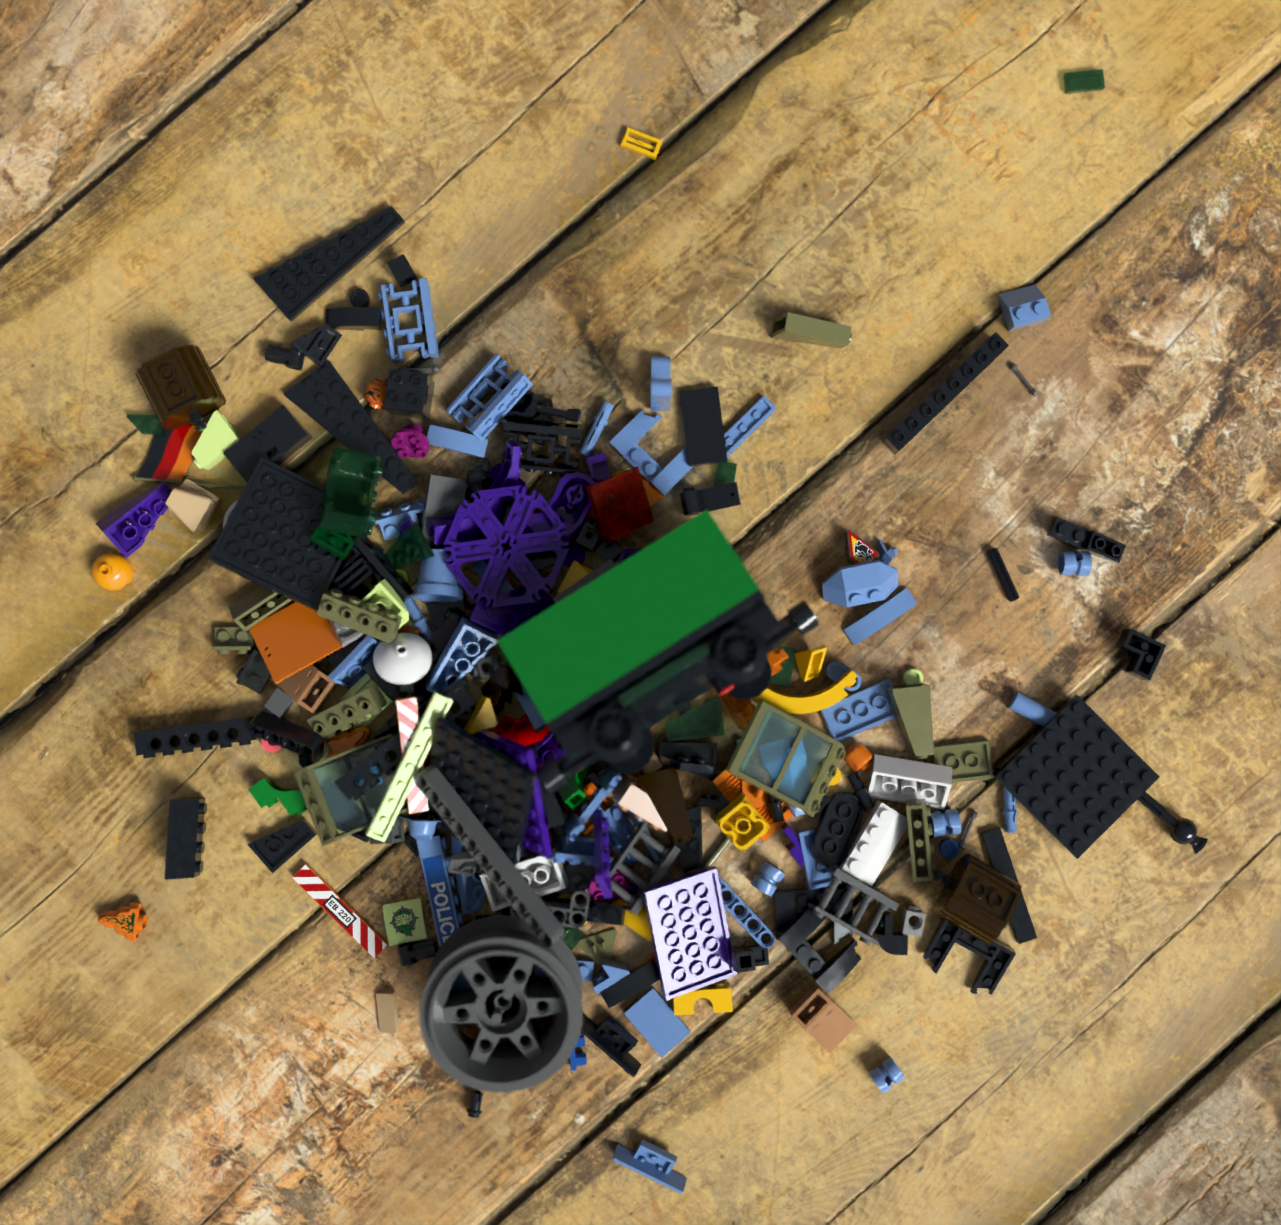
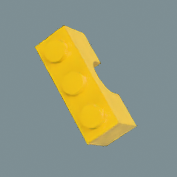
[673,981,733,1015]

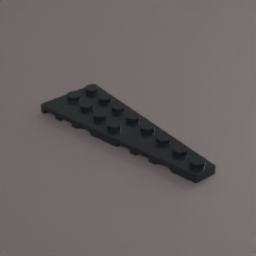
[253,206,405,322]
[283,361,419,495]

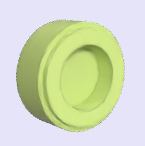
[903,669,923,685]

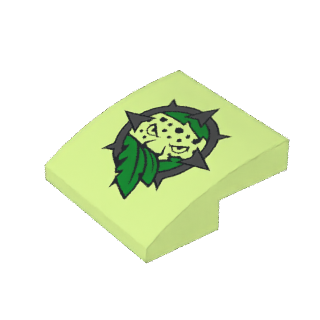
[383,898,428,946]

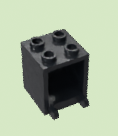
[382,368,435,420]

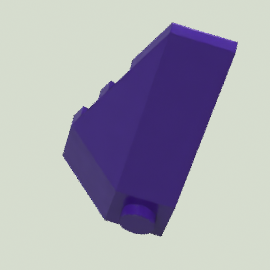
[95,481,172,558]

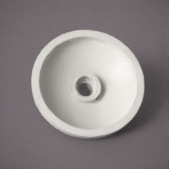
[373,633,432,685]

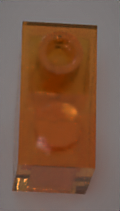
[720,694,756,730]

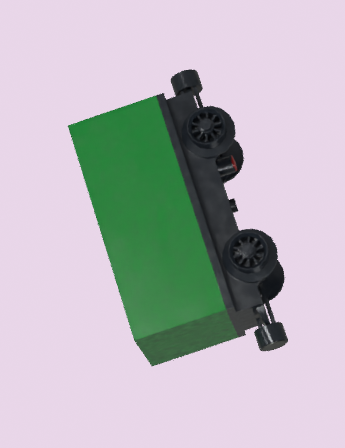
[497,510,819,793]

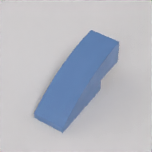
[426,425,489,459]

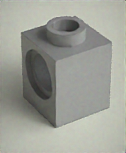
[899,905,926,937]

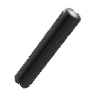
[987,548,1019,602]

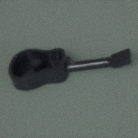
[494,383,581,422]

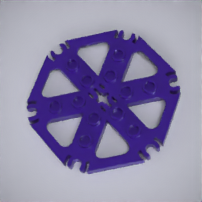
[443,485,570,608]

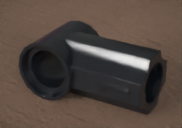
[265,344,305,371]
[397,939,437,966]

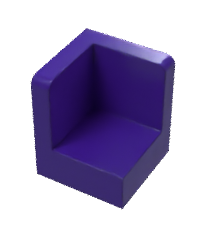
[587,453,611,482]

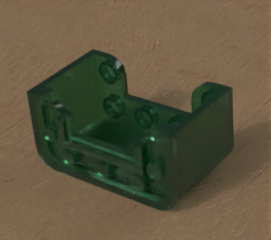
[319,447,383,538]

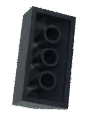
[164,797,207,880]

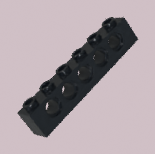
[134,717,257,758]

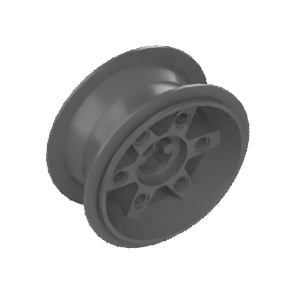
[420,915,583,1092]

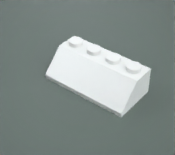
[868,754,952,810]
[839,801,908,886]
[480,851,568,911]

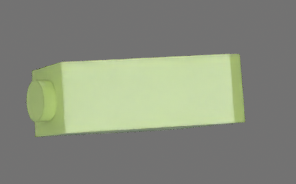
[191,410,241,471]

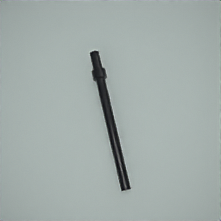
[371,676,468,740]

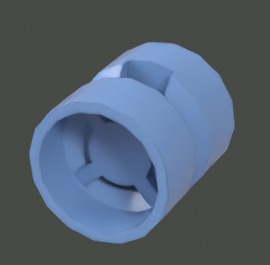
[1057,551,1092,576]
[928,809,961,837]
[750,860,786,897]
[868,1056,905,1094]

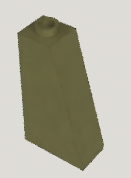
[771,312,852,349]
[886,683,934,759]

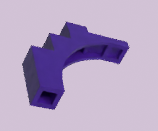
[428,440,527,544]

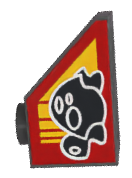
[844,530,880,565]

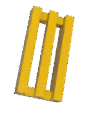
[620,127,663,160]

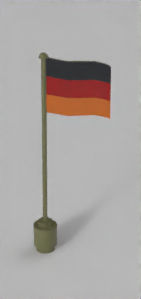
[133,425,245,490]

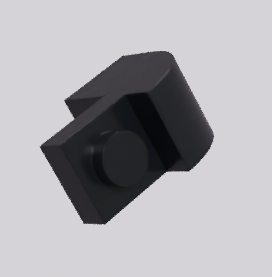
[698,791,730,824]
[874,912,908,955]
[731,945,769,973]

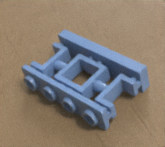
[379,278,439,363]
[446,354,533,441]

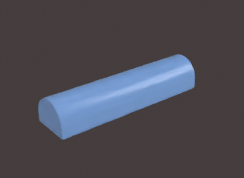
[1007,691,1057,727]

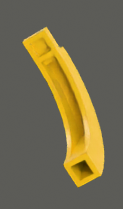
[751,668,858,714]

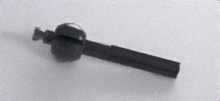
[1137,792,1208,854]

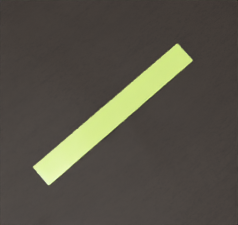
[366,691,453,842]

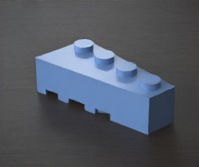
[425,617,499,693]

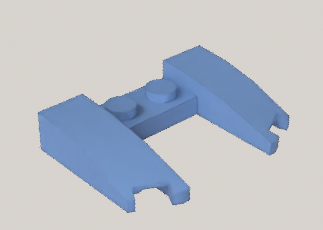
[609,410,694,497]
[561,766,622,842]

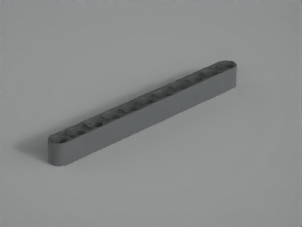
[414,765,564,948]

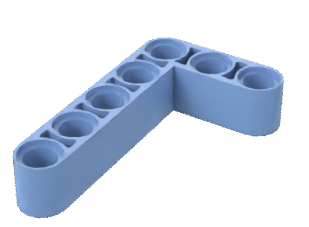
[650,356,672,411]
[718,874,775,948]

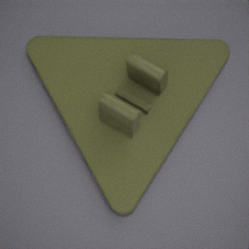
[576,929,617,971]

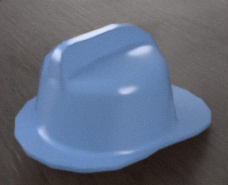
[398,814,441,841]

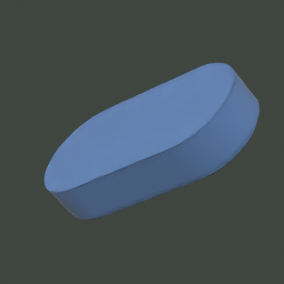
[825,662,862,691]

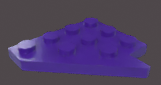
[468,584,556,637]

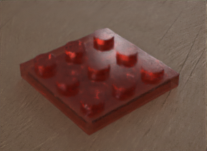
[586,467,654,542]

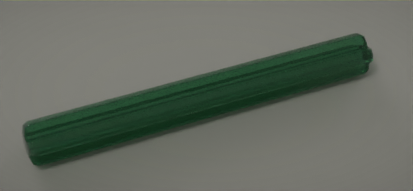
[618,643,711,707]

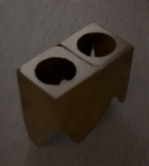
[480,666,523,714]

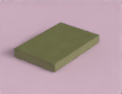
[932,740,994,783]

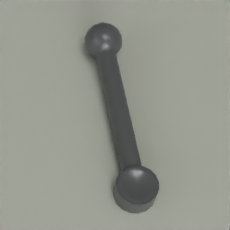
[1010,364,1038,397]
[400,365,439,373]
[721,737,741,772]
[958,811,978,849]

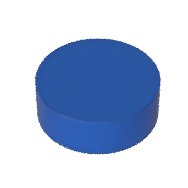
[939,838,959,858]

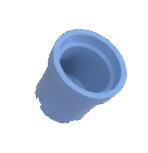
[413,549,463,603]

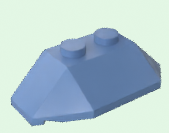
[821,560,898,607]

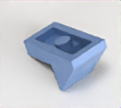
[593,958,630,994]

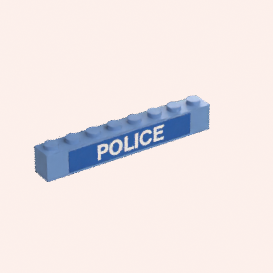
[416,834,473,991]

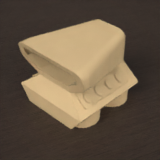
[166,479,220,532]

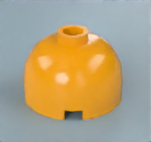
[91,552,134,591]

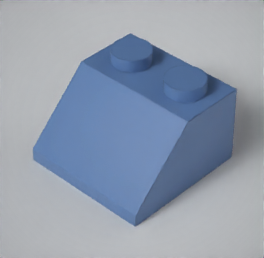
[998,285,1051,332]

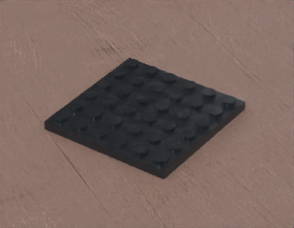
[207,457,368,612]
[994,694,1160,859]
[426,716,537,866]

